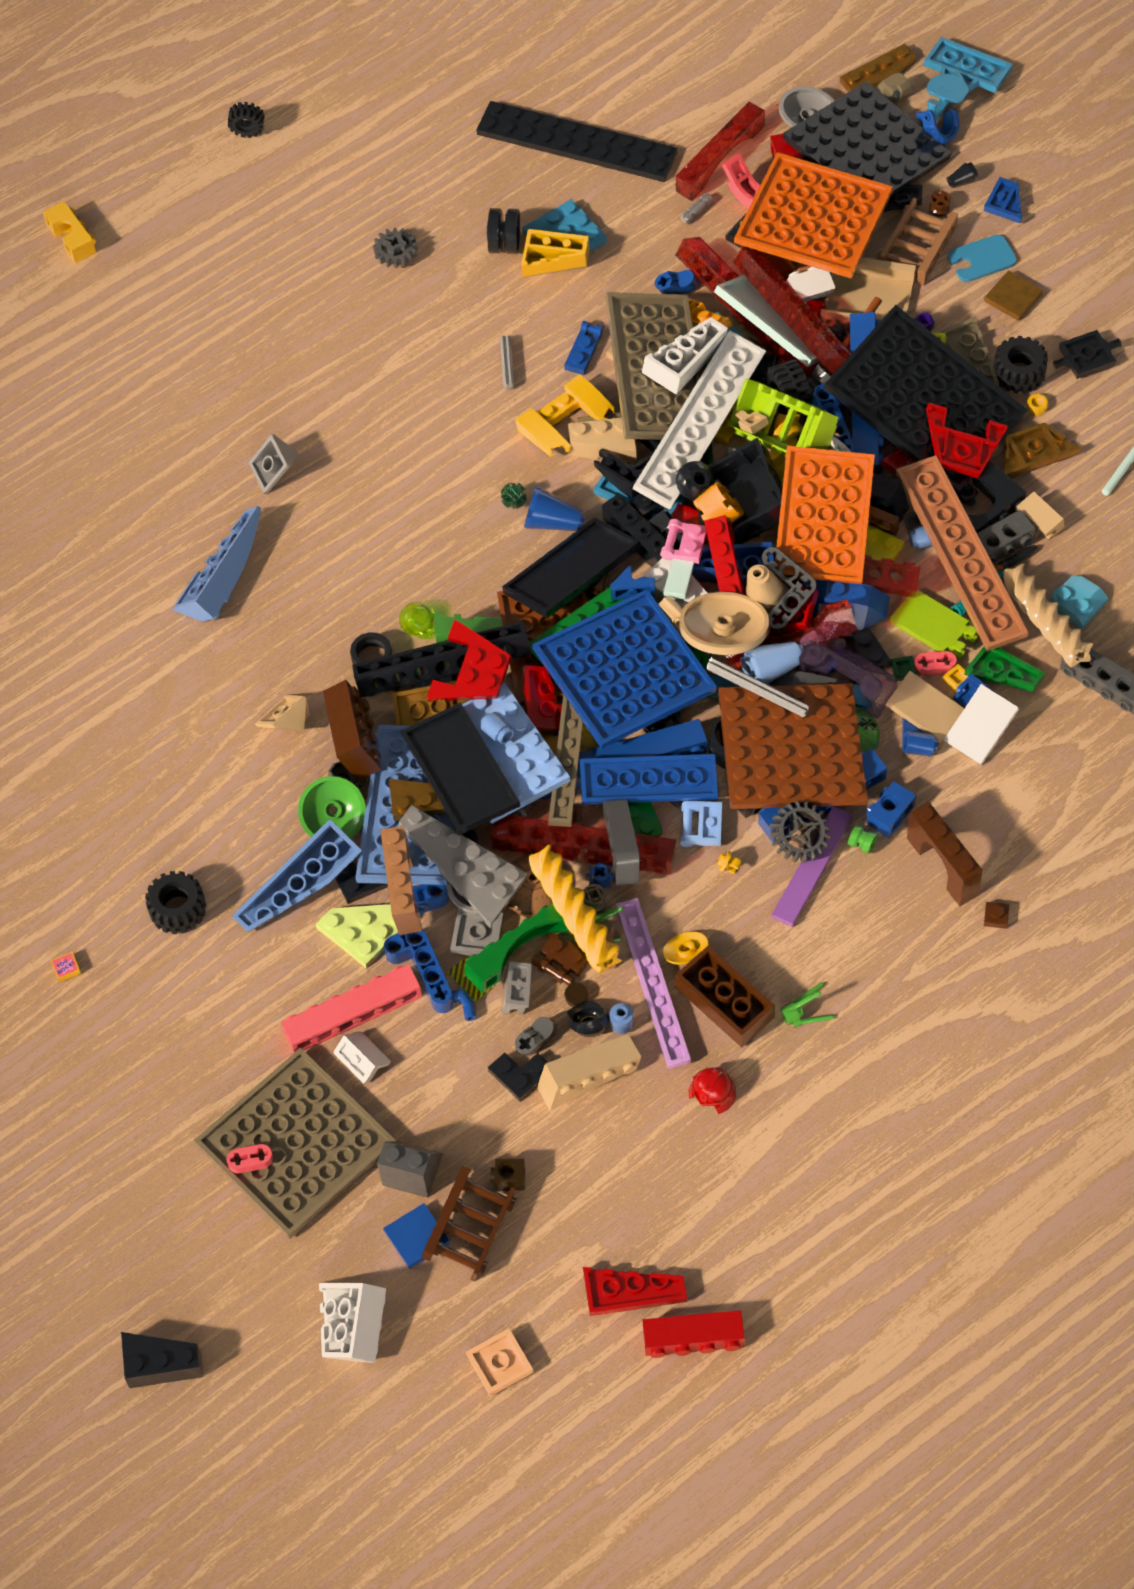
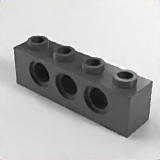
[977,510,1035,564]
[1060,648,1134,714]

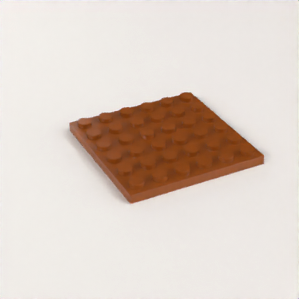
[718,684,868,809]

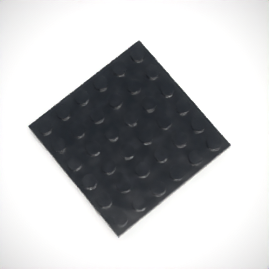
[782,81,952,197]

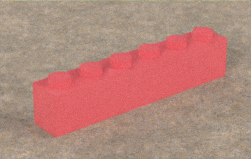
[281,964,422,1053]

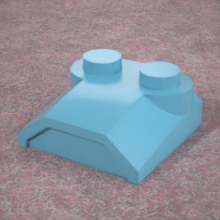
[1049,575,1108,629]

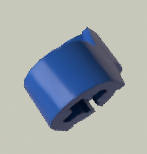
[655,270,698,294]

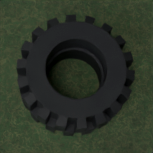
[993,336,1048,393]
[767,360,812,415]
[145,871,206,934]

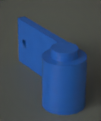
[902,717,938,757]

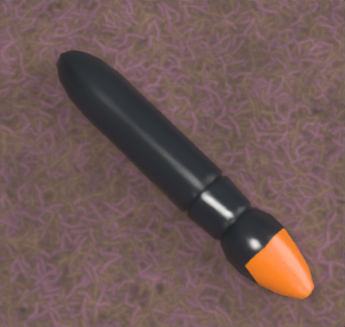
[995,545,1038,571]

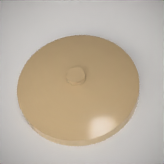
[679,592,769,655]

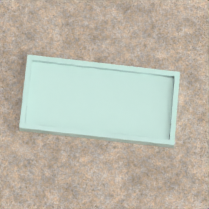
[714,272,842,367]

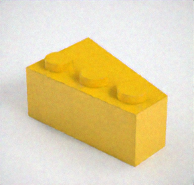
[521,229,590,277]

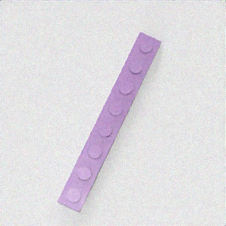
[616,898,691,1069]

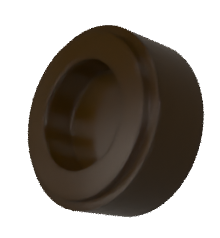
[564,983,588,1007]

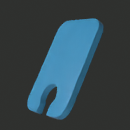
[948,235,1016,282]

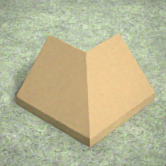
[255,695,311,731]

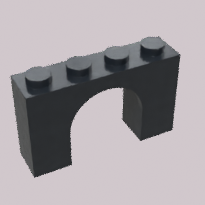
[967,460,1026,533]

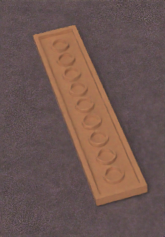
[896,455,1028,651]

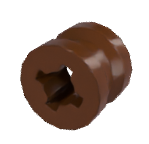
[929,190,951,217]

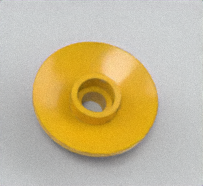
[663,932,709,965]

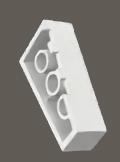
[642,317,728,394]

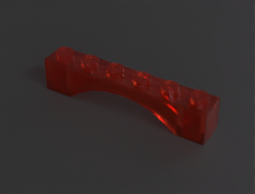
[676,101,765,201]
[725,599,857,669]

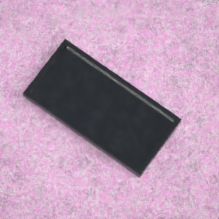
[502,517,641,619]
[400,703,521,835]

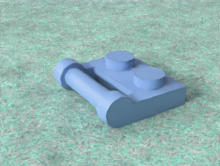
[680,801,722,847]

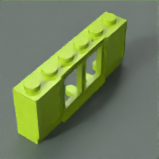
[727,378,839,457]

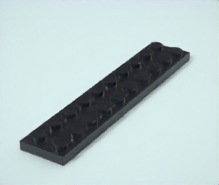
[476,101,677,182]

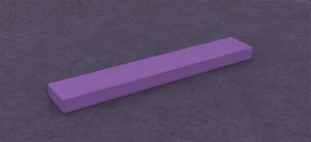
[772,806,853,927]

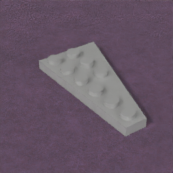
[398,805,527,928]

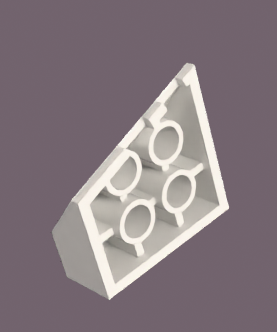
[319,1283,386,1363]

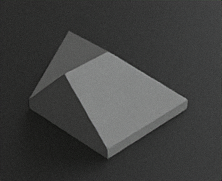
[248,434,298,494]

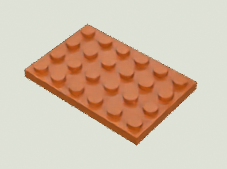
[775,446,875,585]

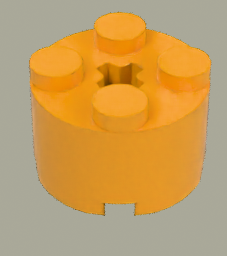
[693,482,744,525]

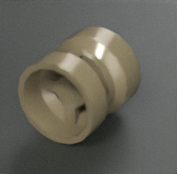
[583,884,606,915]

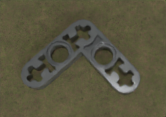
[762,547,816,630]

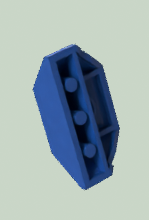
[802,580,890,632]

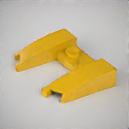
[515,375,615,457]

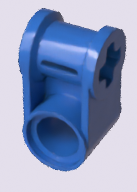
[413,884,449,914]

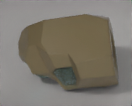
[876,73,911,101]

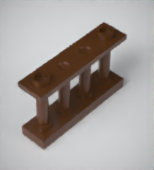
[421,1165,516,1281]

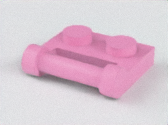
[660,519,707,564]

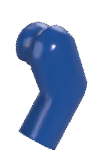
[452,988,476,1021]

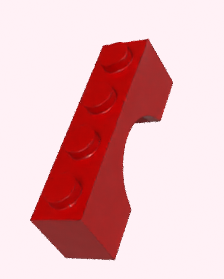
[704,515,746,596]

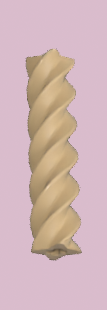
[1003,563,1093,668]

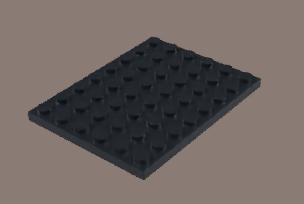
[823,305,1028,494]

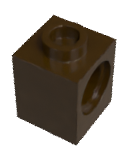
[490,1159,525,1191]

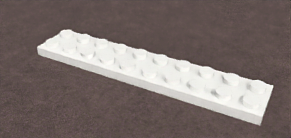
[633,330,766,510]

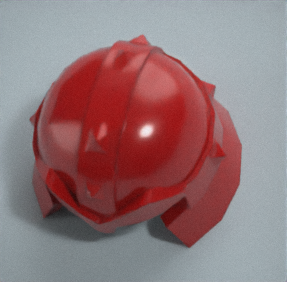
[688,1067,736,1114]

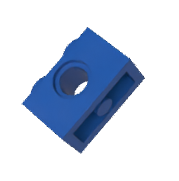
[866,781,916,838]

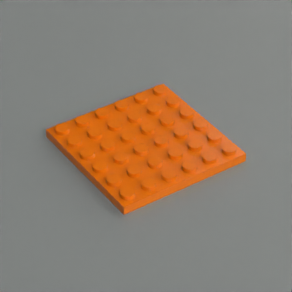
[734,152,893,279]

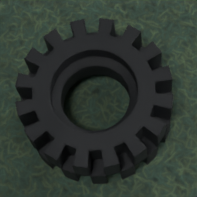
[228,102,265,138]

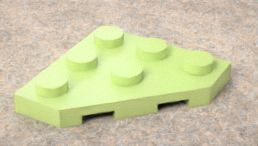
[316,904,398,968]

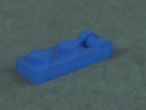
[564,321,604,375]

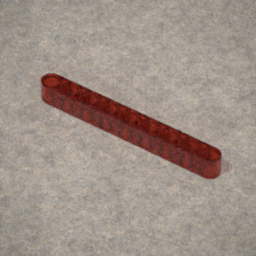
[734,246,851,374]

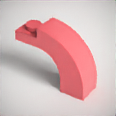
[722,154,760,209]

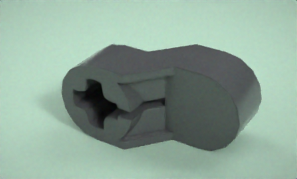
[515,1017,557,1055]

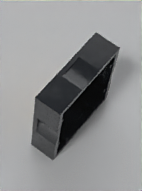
[691,438,783,546]

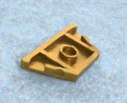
[1004,422,1081,477]

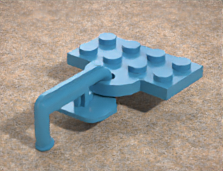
[924,37,1013,122]

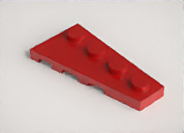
[583,1267,687,1316]

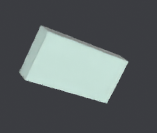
[664,558,694,599]

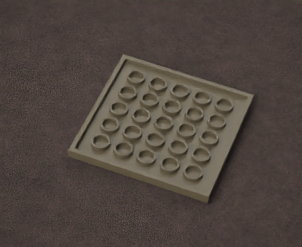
[194,1048,396,1239]

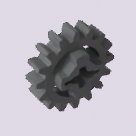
[373,227,418,268]

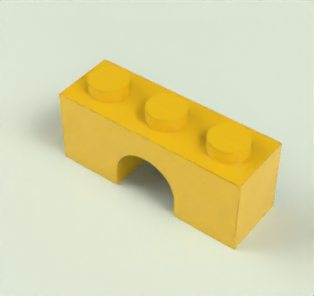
[43,201,96,264]

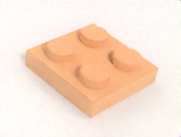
[466,1329,534,1396]

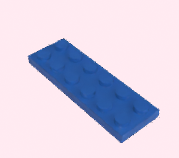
[579,754,718,805]

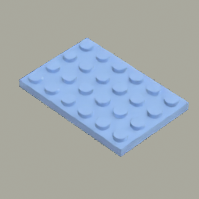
[462,682,571,824]

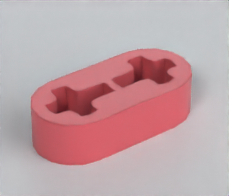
[914,651,957,676]
[227,1144,273,1173]

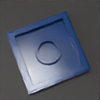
[383,1203,450,1269]

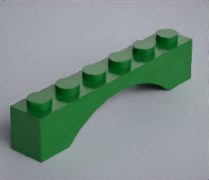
[464,901,588,993]

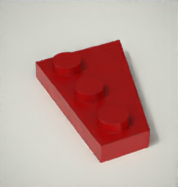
[522,665,562,732]

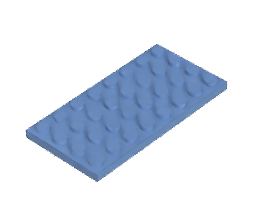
[356,725,455,885]

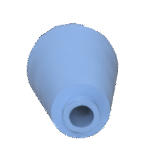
[740,642,805,685]

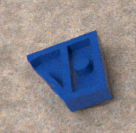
[984,177,1022,223]

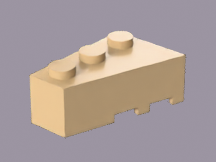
[568,418,637,465]

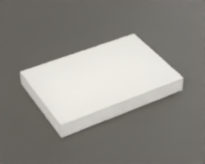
[944,684,1019,765]

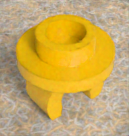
[716,850,742,874]

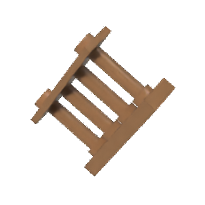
[877,198,958,285]

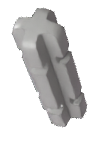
[681,192,712,224]

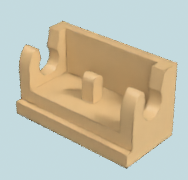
[1016,492,1065,540]

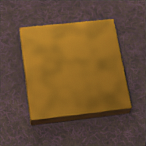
[984,270,1043,321]

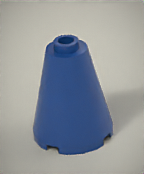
[524,486,585,531]

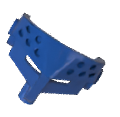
[916,109,959,146]

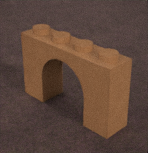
[380,826,422,935]

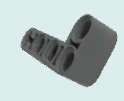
[603,799,639,886]

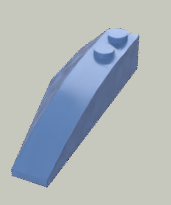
[172,506,261,622]
[232,819,362,933]

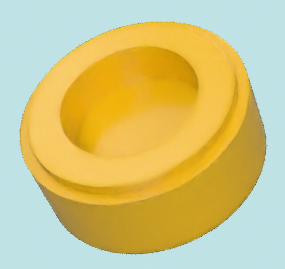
[1027,394,1048,415]

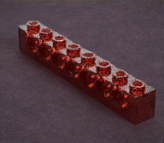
[491,815,676,875]

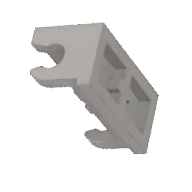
[501,961,532,1015]

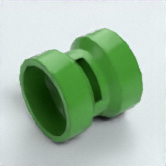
[848,824,878,854]

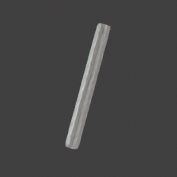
[707,658,809,717]

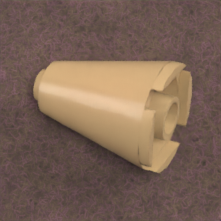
[746,565,790,615]

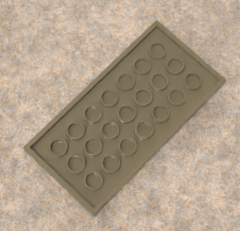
[605,292,700,440]

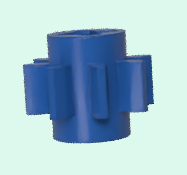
[585,862,613,889]

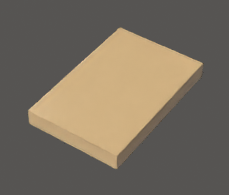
[885,671,964,743]

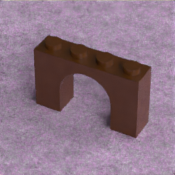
[907,801,983,907]

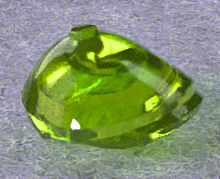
[399,602,436,639]

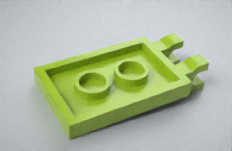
[890,588,978,660]

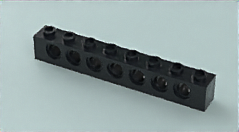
[352,620,532,698]

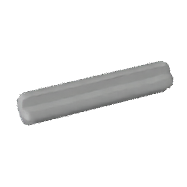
[500,335,515,390]

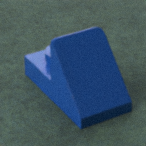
[611,566,655,601]

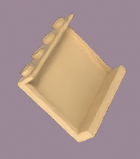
[820,257,916,329]

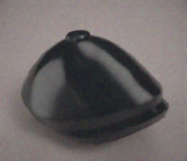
[567,1001,610,1037]

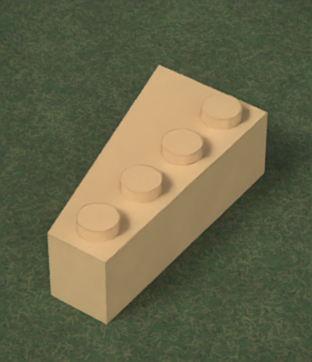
[537,1034,641,1110]

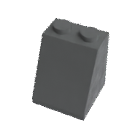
[377,1141,443,1198]

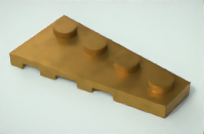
[840,44,916,92]

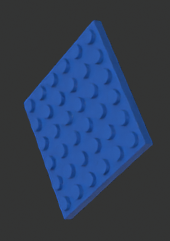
[533,589,717,749]

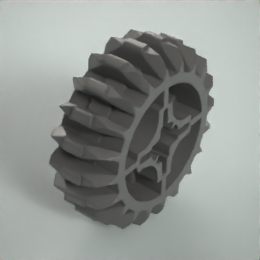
[769,801,831,863]

